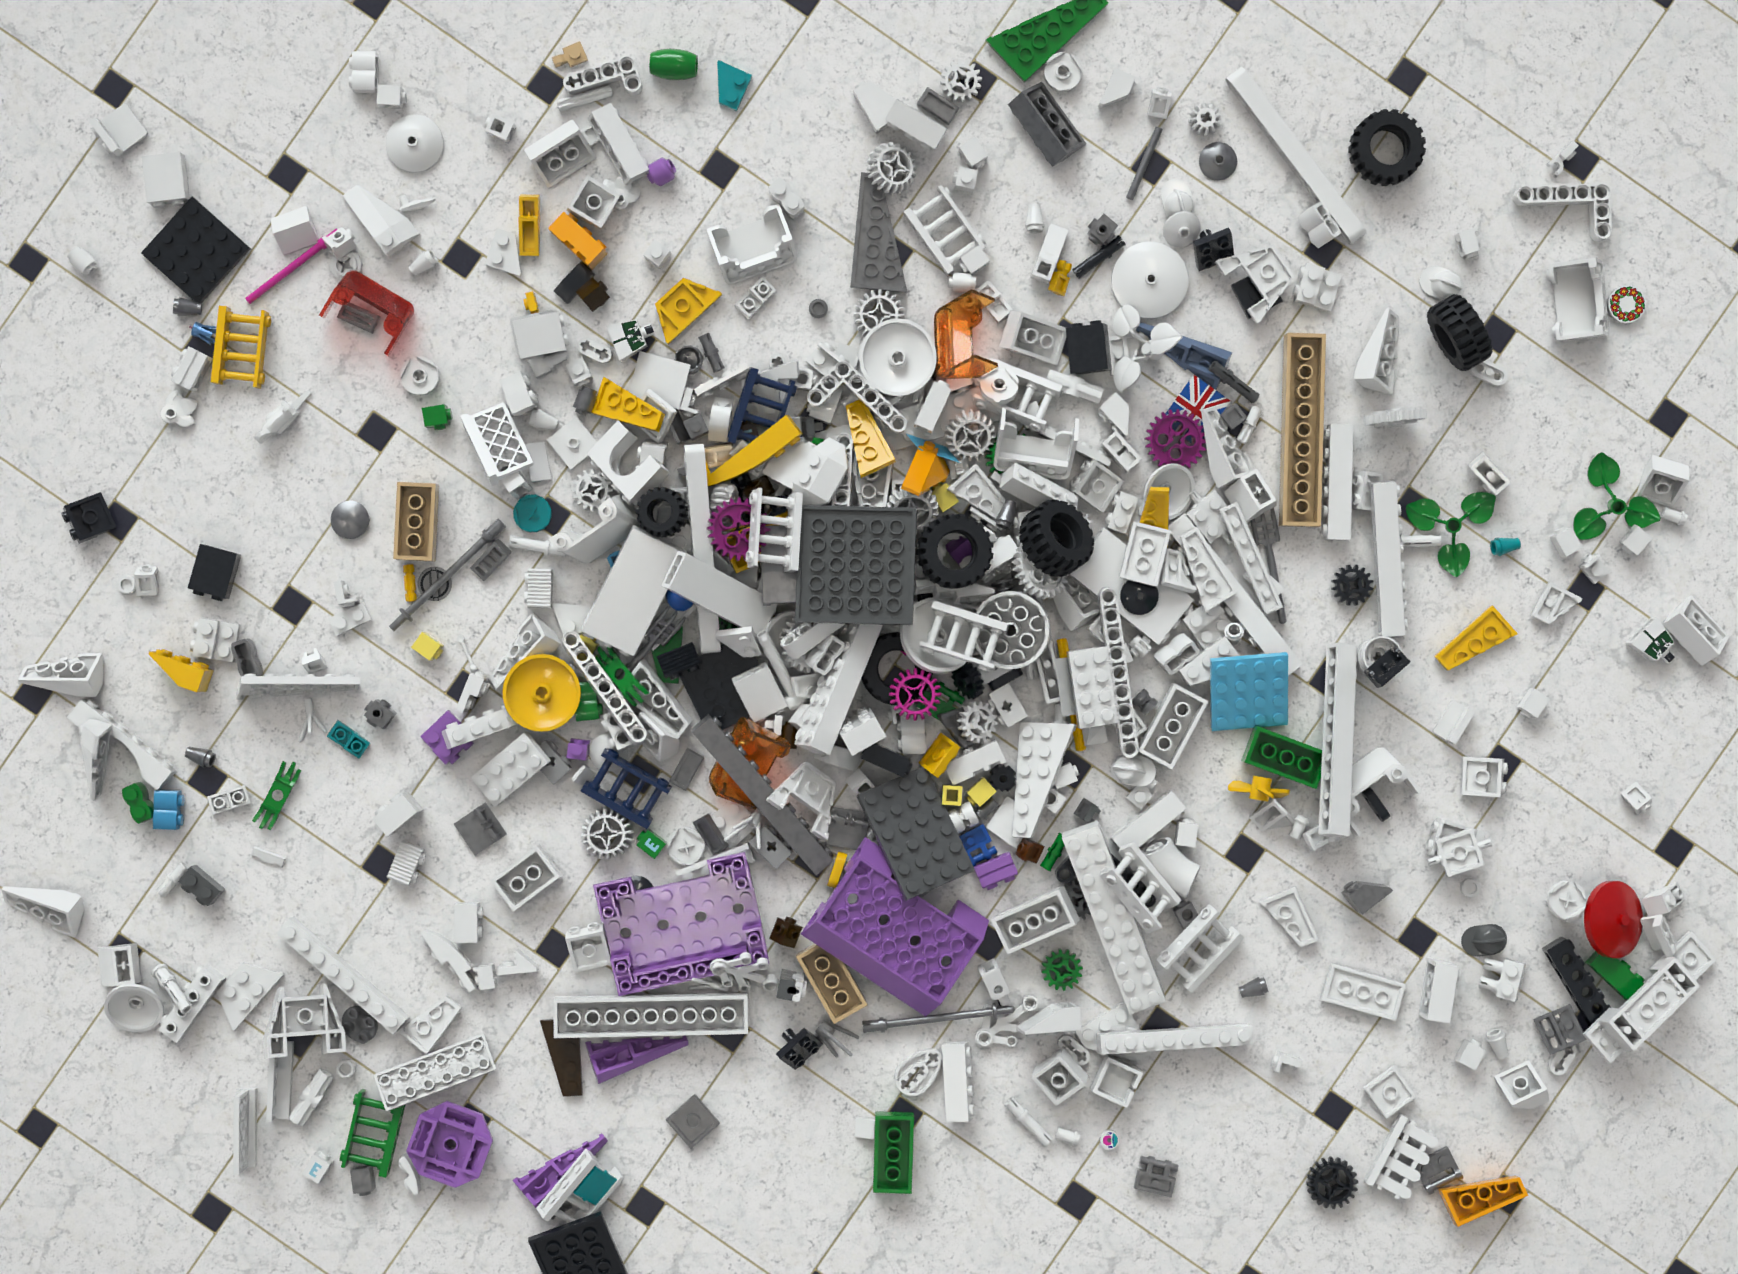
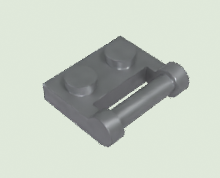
[1415,1146,1463,1195]

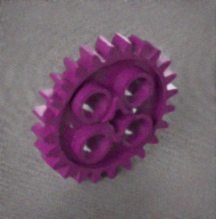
[1144,409,1206,468]
[706,497,771,561]

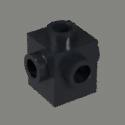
[988,764,1016,792]

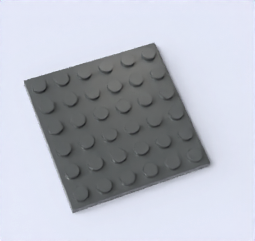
[795,505,917,625]

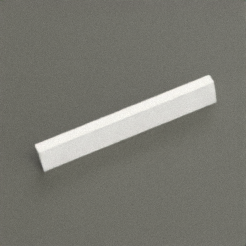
[1219,502,1283,615]

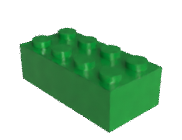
[1241,726,1322,789]
[873,1111,914,1194]

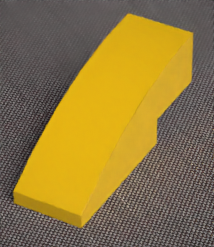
[518,194,540,256]

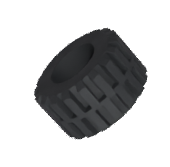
[636,487,689,537]

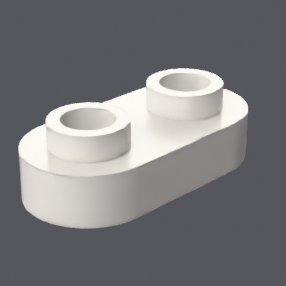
[1470,360,1508,386]

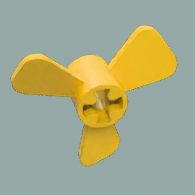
[1228,776,1290,802]

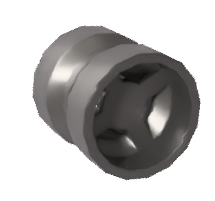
[1132,688,1158,715]

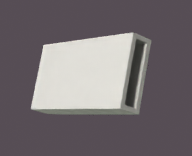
[581,525,686,656]
[1069,528,1194,645]

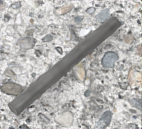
[1126,127,1163,200]

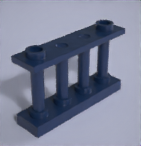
[726,367,797,444]
[581,748,672,829]

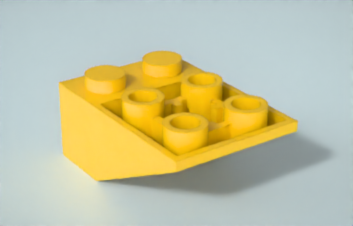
[149,649,214,692]

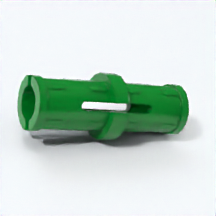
[1040,833,1065,872]

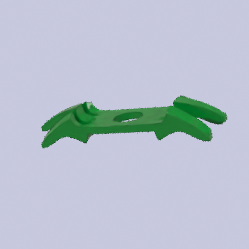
[595,646,649,707]
[252,761,302,830]

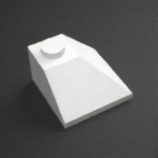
[566,175,620,229]
[637,712,680,762]
[1494,1060,1550,1109]

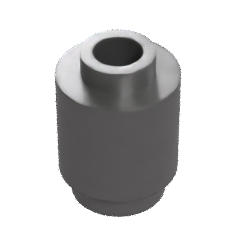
[573,386,597,416]

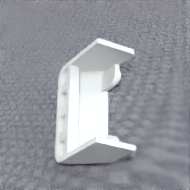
[993,408,1079,480]
[1350,747,1422,836]

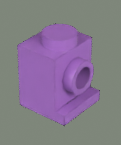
[566,738,590,760]

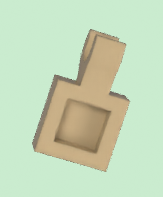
[552,41,588,68]

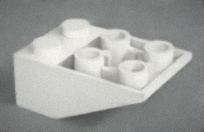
[1016,1002,1082,1038]

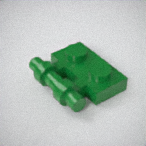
[916,679,965,721]

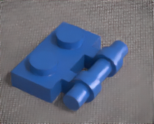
[959,824,998,867]

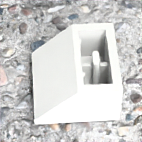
[1224,468,1277,523]
[98,943,141,986]

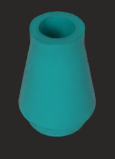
[1490,538,1521,556]

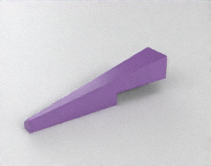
[585,1036,688,1084]
[512,1133,608,1208]

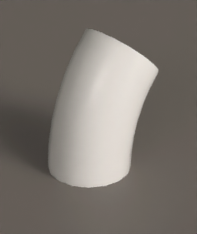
[1140,837,1200,899]

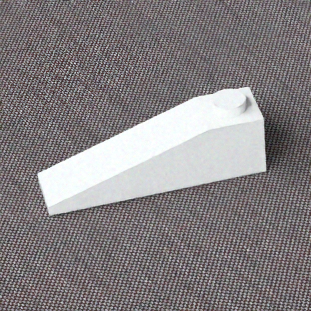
[343,184,420,257]
[1,887,84,938]

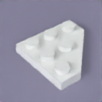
[1076,1002,1153,1062]

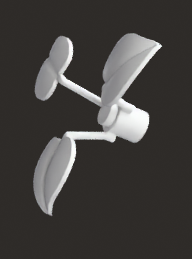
[1112,305,1183,392]

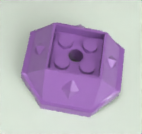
[406,1101,493,1188]

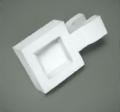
[1546,140,1579,175]
[1126,778,1158,810]

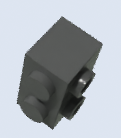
[178,865,225,906]

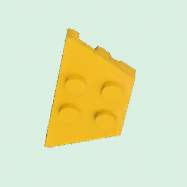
[655,278,722,345]

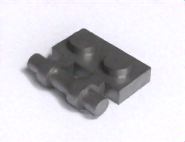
[1134,1156,1179,1198]

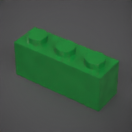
[1585,951,1645,1001]

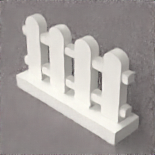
[1364,1113,1438,1200]

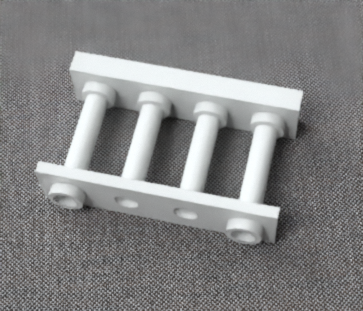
[903,185,986,277]
[973,358,1063,432]
[746,488,803,573]
[919,600,1009,672]
[1100,842,1181,933]
[1156,904,1244,993]
[536,1149,624,1223]

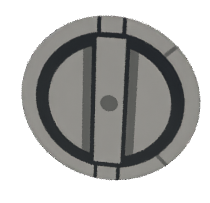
[418,567,452,601]

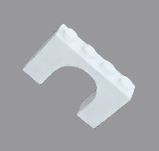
[587,420,670,507]

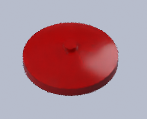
[1584,881,1643,958]

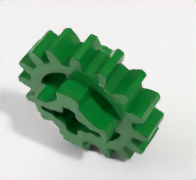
[1041,948,1083,991]

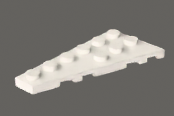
[236,674,360,700]
[1012,722,1077,839]

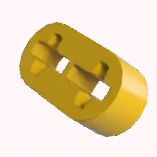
[827,851,847,888]

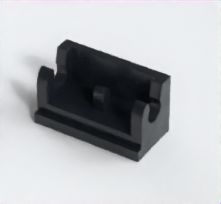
[1364,647,1411,688]

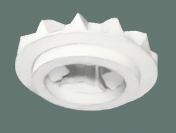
[330,251,362,281]

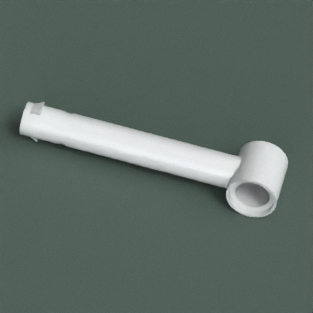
[757,630,809,712]

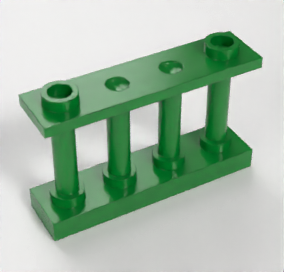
[339,1089,406,1178]

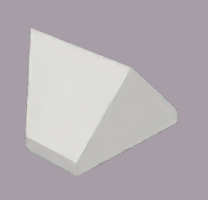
[1250,798,1295,832]

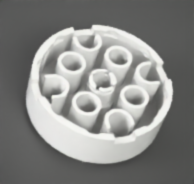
[971,591,1051,669]

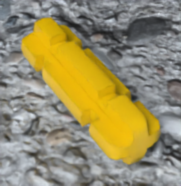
[403,564,417,602]

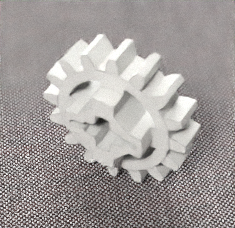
[940,59,982,102]
[571,469,614,511]
[957,701,998,743]

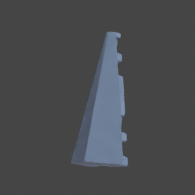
[1136,322,1232,390]

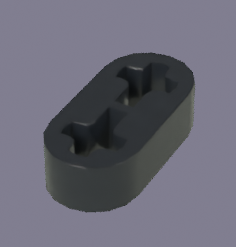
[987,668,1023,691]
[1362,787,1391,822]

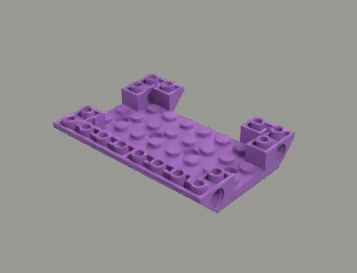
[801,837,989,1017]
[593,852,769,996]

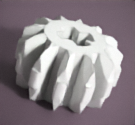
[1188,103,1222,136]

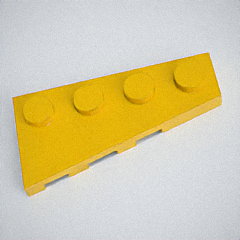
[591,377,665,432]
[845,400,896,478]
[1139,487,1169,548]
[1434,605,1518,671]

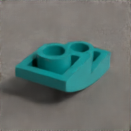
[327,720,370,758]

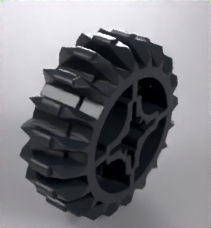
[1306,1156,1358,1209]

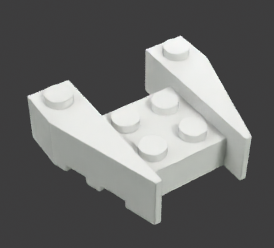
[263,984,346,1059]

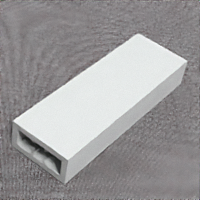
[661,551,778,636]

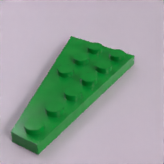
[985,0,1108,83]

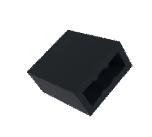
[1066,320,1112,375]
[188,544,241,601]
[861,743,913,777]

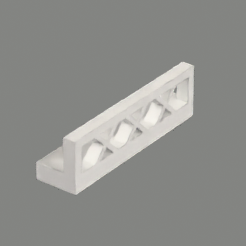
[675,843,755,881]
[266,1041,294,1122]

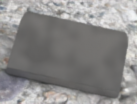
[669,408,691,445]

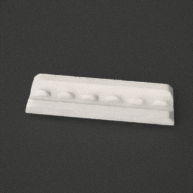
[373,1033,496,1111]

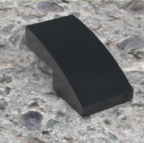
[554,261,596,304]

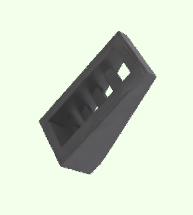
[470,539,512,581]

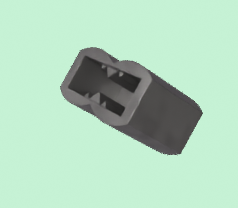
[231,639,263,676]

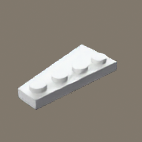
[1180,527,1238,612]

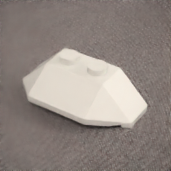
[792,437,849,506]

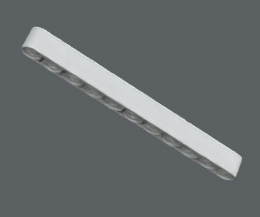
[1225,67,1367,245]
[684,444,721,654]

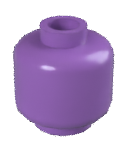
[647,157,676,186]

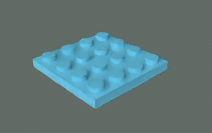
[1210,652,1288,731]

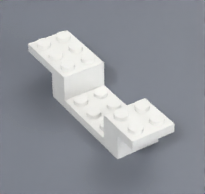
[1583,931,1716,1063]

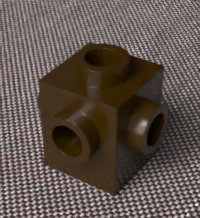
[769,916,803,948]

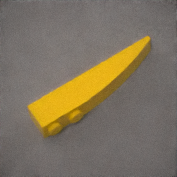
[707,415,803,487]

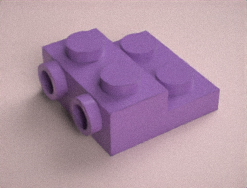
[420,710,474,765]

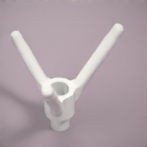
[724,808,763,849]

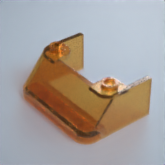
[934,289,998,379]

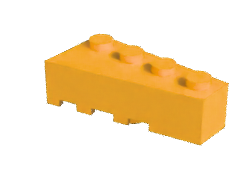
[1438,1176,1528,1227]

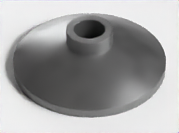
[1199,142,1237,180]

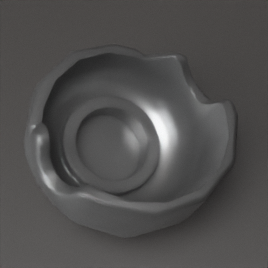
[674,345,703,375]

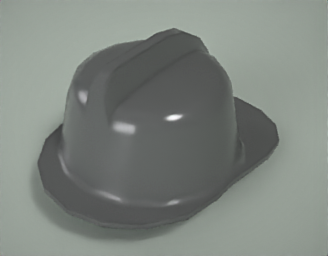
[1461,924,1507,956]

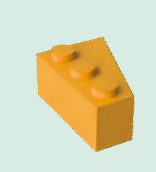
[548,212,607,270]

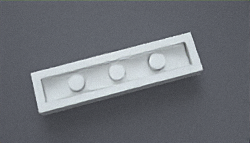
[1038,425,1112,468]

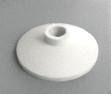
[1163,211,1201,247]
[589,733,628,771]

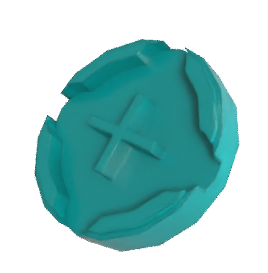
[513,494,552,533]

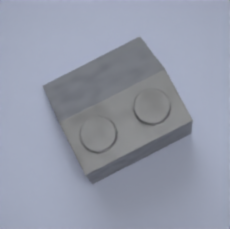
[1341,881,1393,915]

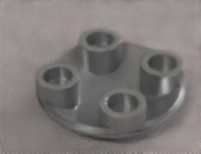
[331,501,370,539]
[342,1006,378,1044]

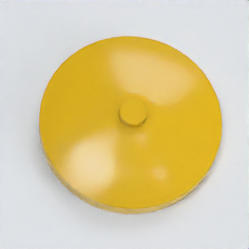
[503,654,581,732]

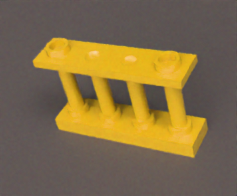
[211,305,271,389]

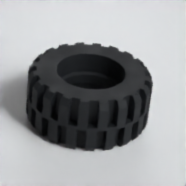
[1348,109,1426,186]
[1427,294,1493,371]
[1019,499,1094,577]
[916,514,994,589]
[861,632,933,706]

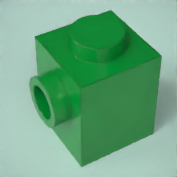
[422,404,453,430]

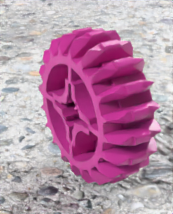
[889,668,942,721]

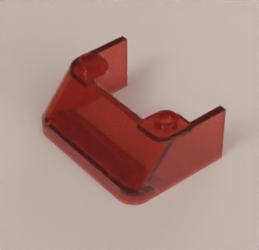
[319,270,414,357]

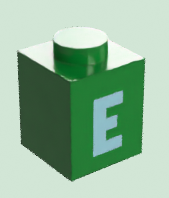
[636,829,667,859]

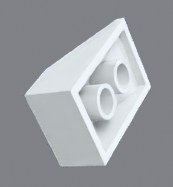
[999,310,1067,366]

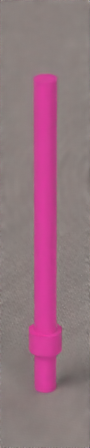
[245,228,338,304]

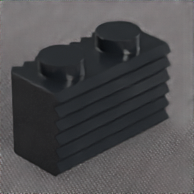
[656,642,702,680]

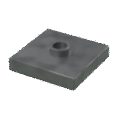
[666,1094,720,1149]

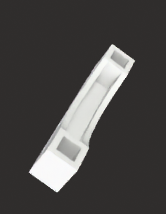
[67,699,176,790]

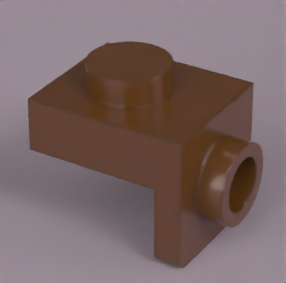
[1015,838,1045,864]

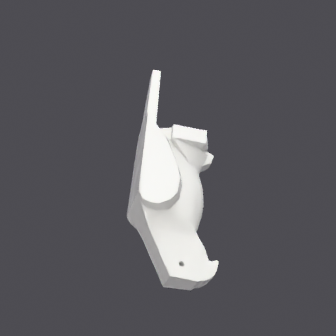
[254,390,311,444]

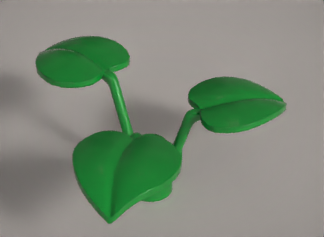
[1573,452,1661,540]
[1406,492,1496,577]

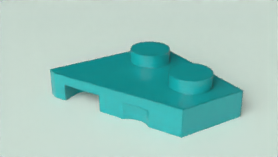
[717,60,752,111]

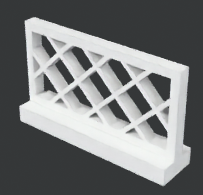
[461,402,534,486]
[233,1088,257,1175]

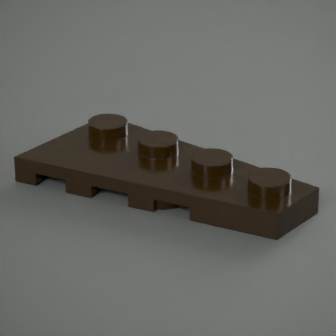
[540,1019,583,1097]

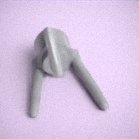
[815,1020,859,1058]

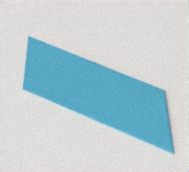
[906,434,960,463]

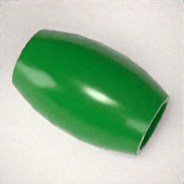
[649,48,698,80]

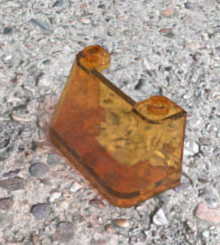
[709,717,791,810]

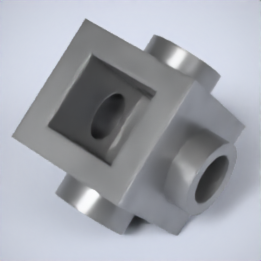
[1087,213,1118,246]
[364,699,397,729]

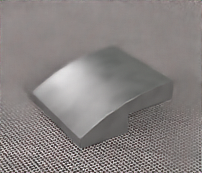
[1533,1004,1587,1055]

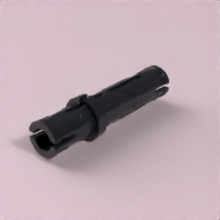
[1072,235,1126,279]

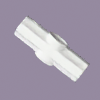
[1046,369,1104,404]
[289,1068,334,1127]

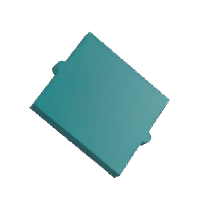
[573,1166,617,1206]

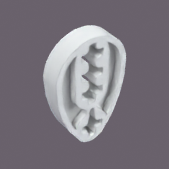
[894,1048,942,1096]

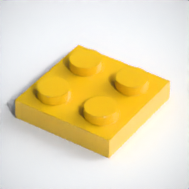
[918,732,960,778]

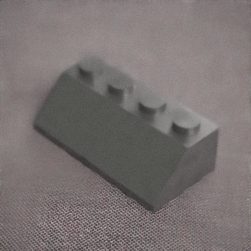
[1008,82,1086,167]

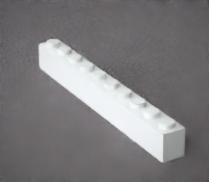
[1168,513,1303,676]
[1319,642,1357,838]

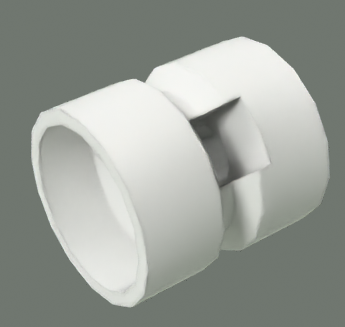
[948,801,980,834]

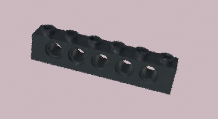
[1542,937,1612,1027]

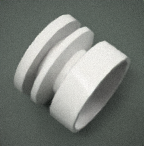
[1356,636,1402,677]

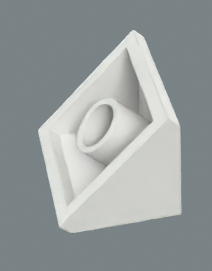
[271,206,319,255]

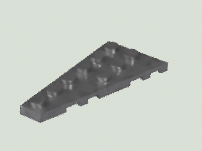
[850,172,908,293]

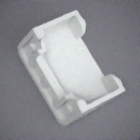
[707,204,797,284]
[1547,257,1609,341]
[549,494,641,563]

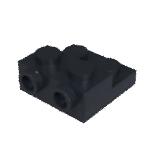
[61,492,116,544]

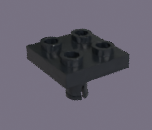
[1193,228,1234,271]
[776,1028,823,1070]

